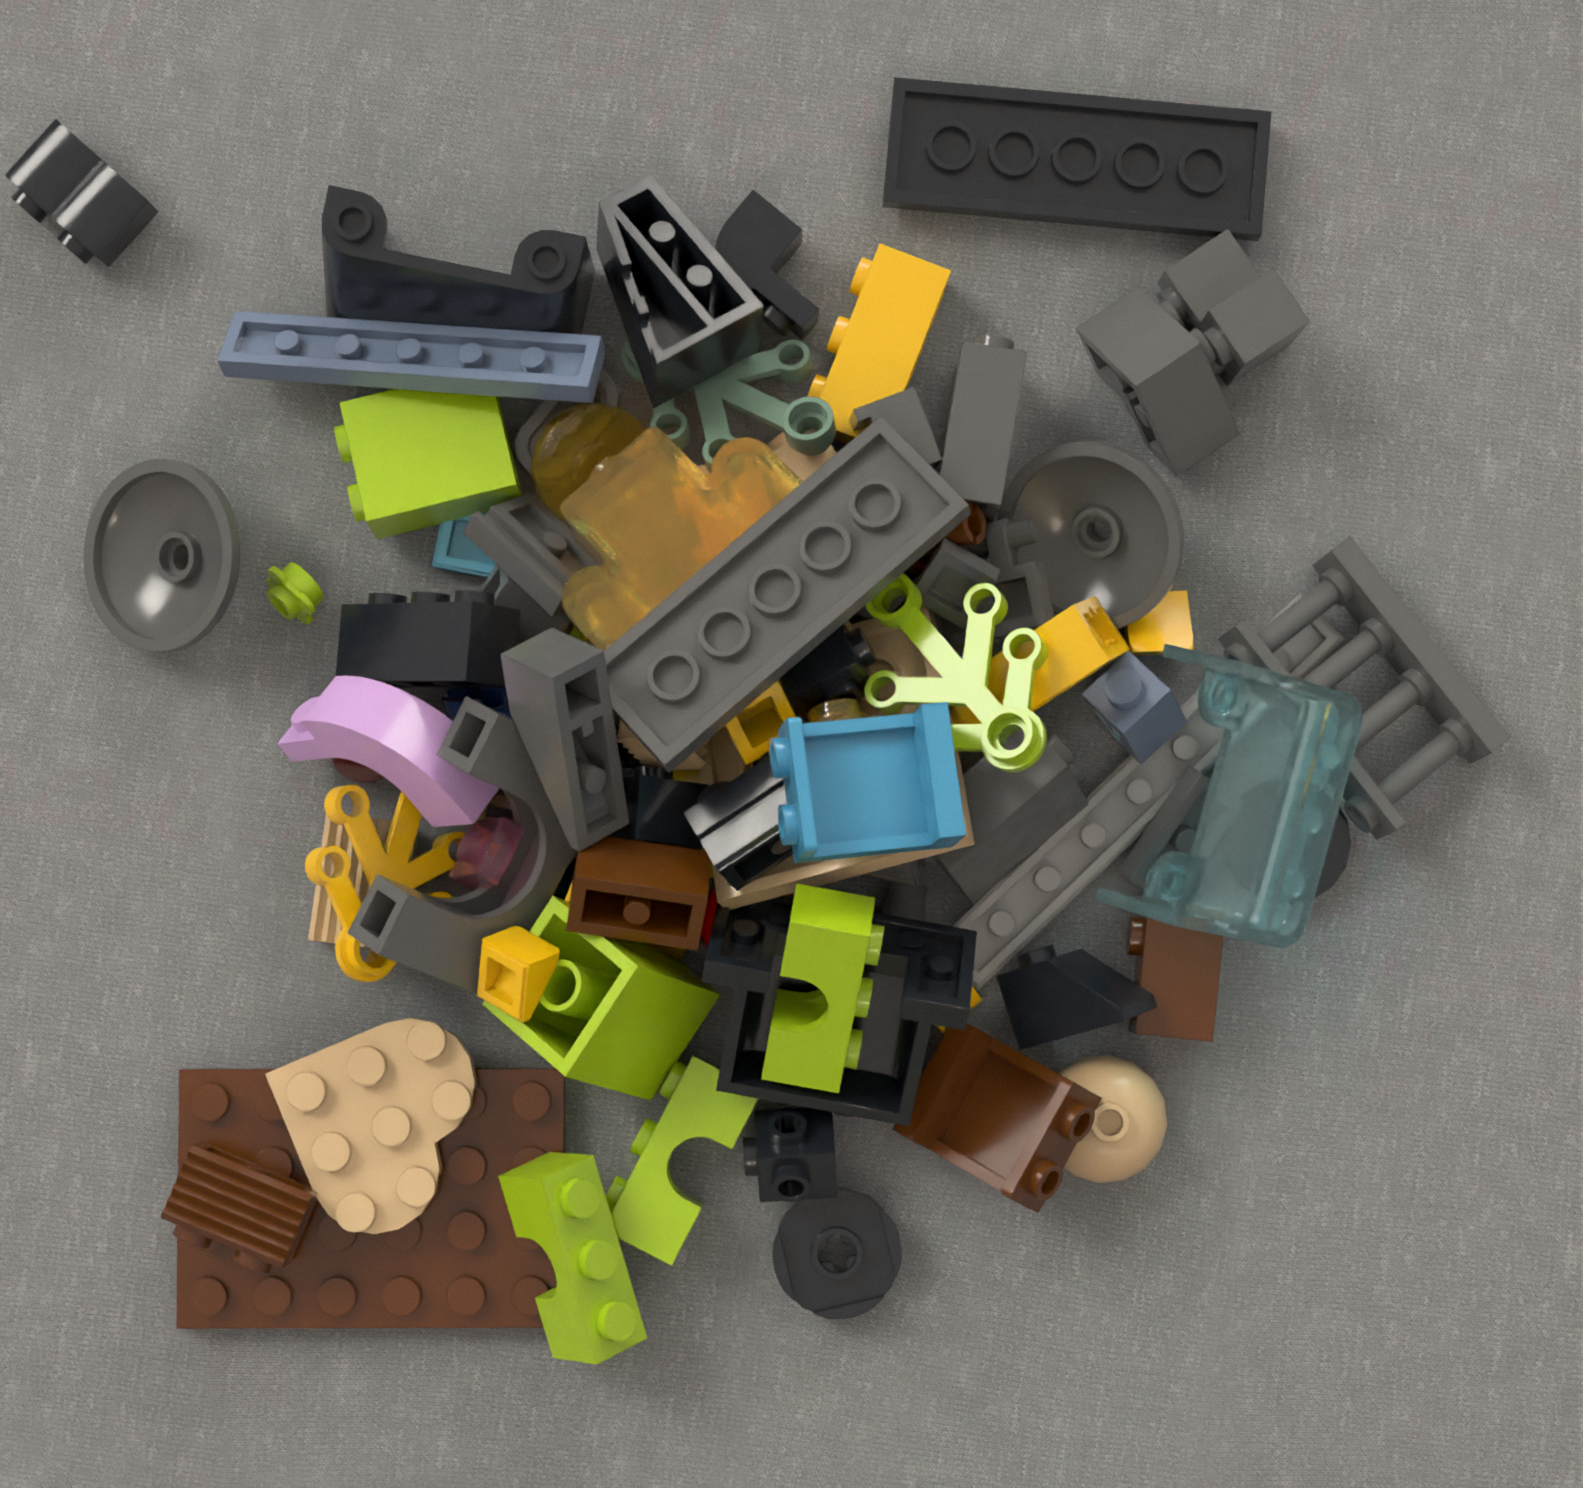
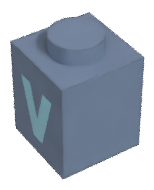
[1082,651,1187,764]

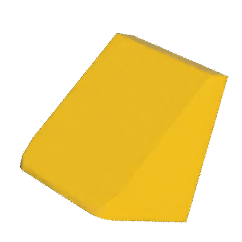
[1124,590,1194,656]
[477,926,560,1023]

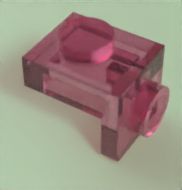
[448,817,526,891]

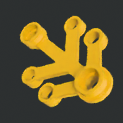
[305,784,476,982]

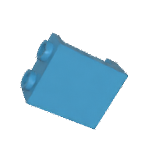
[769,702,966,863]

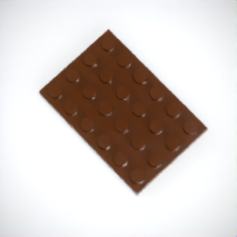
[176,1068,566,1329]

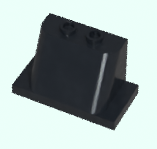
[701,895,977,1126]

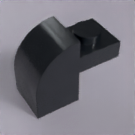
[715,189,819,340]

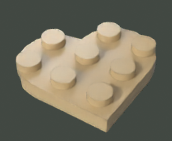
[265,1017,477,1234]

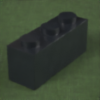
[336,590,520,688]

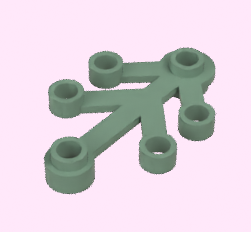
[621,336,836,478]

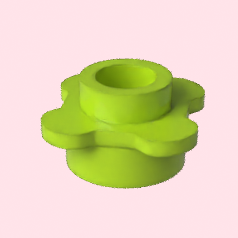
[265,562,325,625]

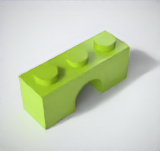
[761,883,884,1093]
[606,1054,758,1266]
[498,1152,647,1365]

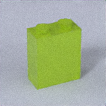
[334,389,522,540]

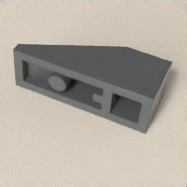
[500,628,629,852]

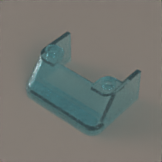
[1095,644,1362,948]

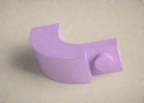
[277,675,499,827]

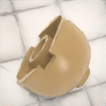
[1057,1054,1168,1183]

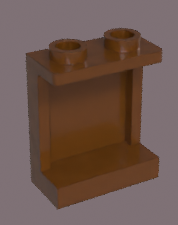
[892,1023,1102,1213]

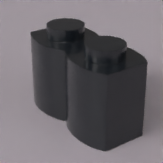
[5,119,159,267]

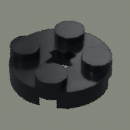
[773,1187,902,1319]

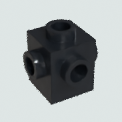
[743,1107,837,1202]

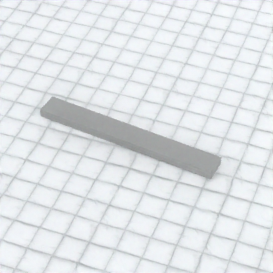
[952,594,1344,991]

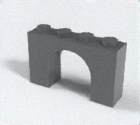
[348,696,577,994]

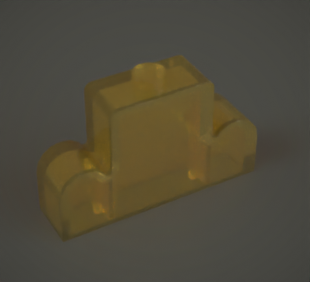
[560,427,803,650]

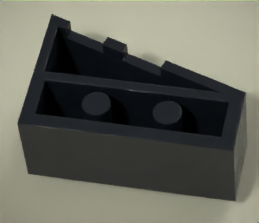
[596,174,764,409]

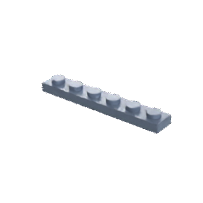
[217,311,606,403]

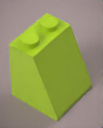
[482,896,721,1101]

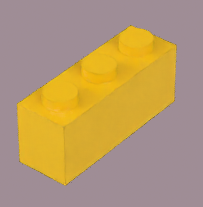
[807,243,951,445]

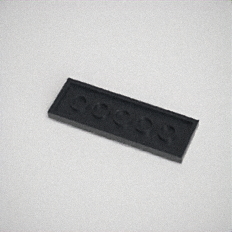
[882,77,1272,241]

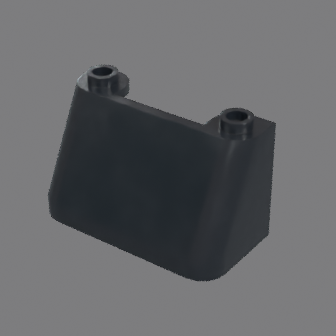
[322,185,595,334]

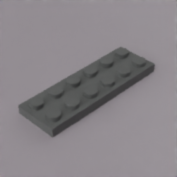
[604,416,971,773]

